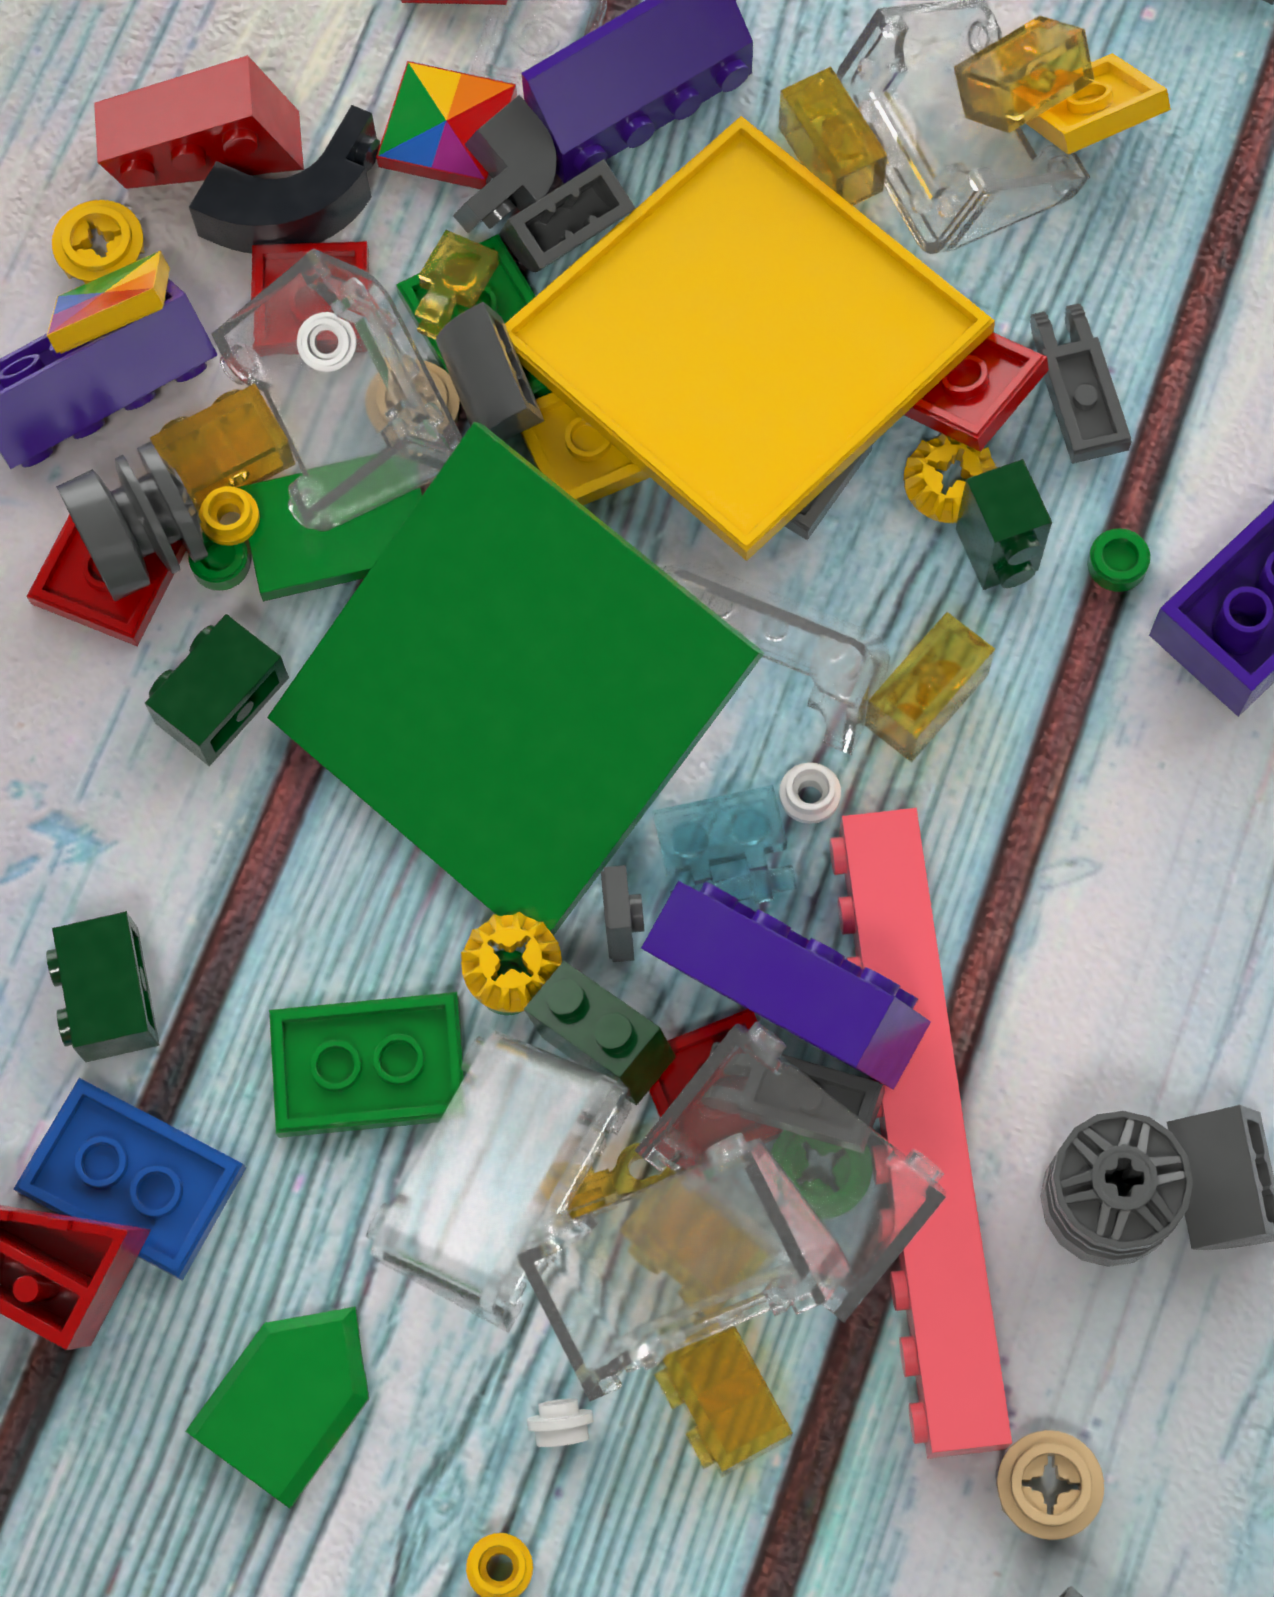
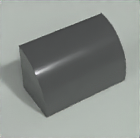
[499,159,636,273]
[436,302,544,441]
[1167,1105,1274,1250]

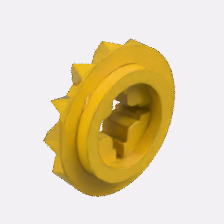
[52,200,145,283]
[903,434,998,523]
[461,912,562,1013]

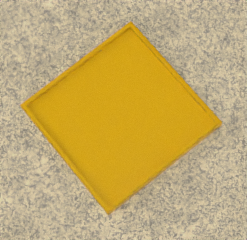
[505,116,995,561]

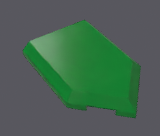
[185,1306,369,1509]

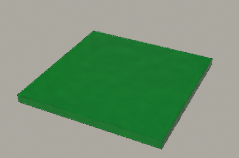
[267,422,765,936]

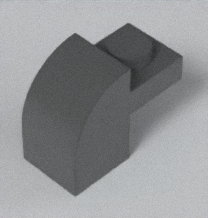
[453,95,556,233]

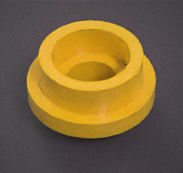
[199,486,260,546]
[466,1533,533,1597]

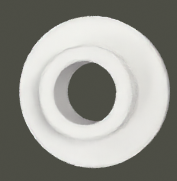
[297,312,357,372]
[779,762,841,824]
[527,1399,593,1447]

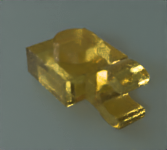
[415,230,499,340]
[547,1143,661,1226]

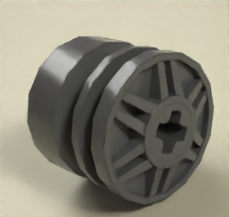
[56,441,208,602]
[1040,1111,1193,1267]

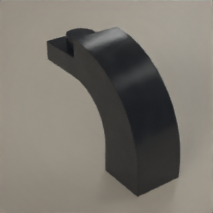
[189,105,380,254]

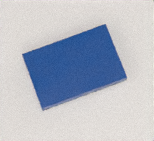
[13,1078,246,1281]

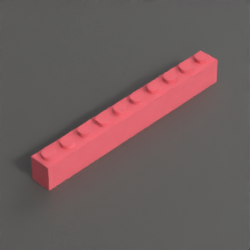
[830,808,1012,1459]

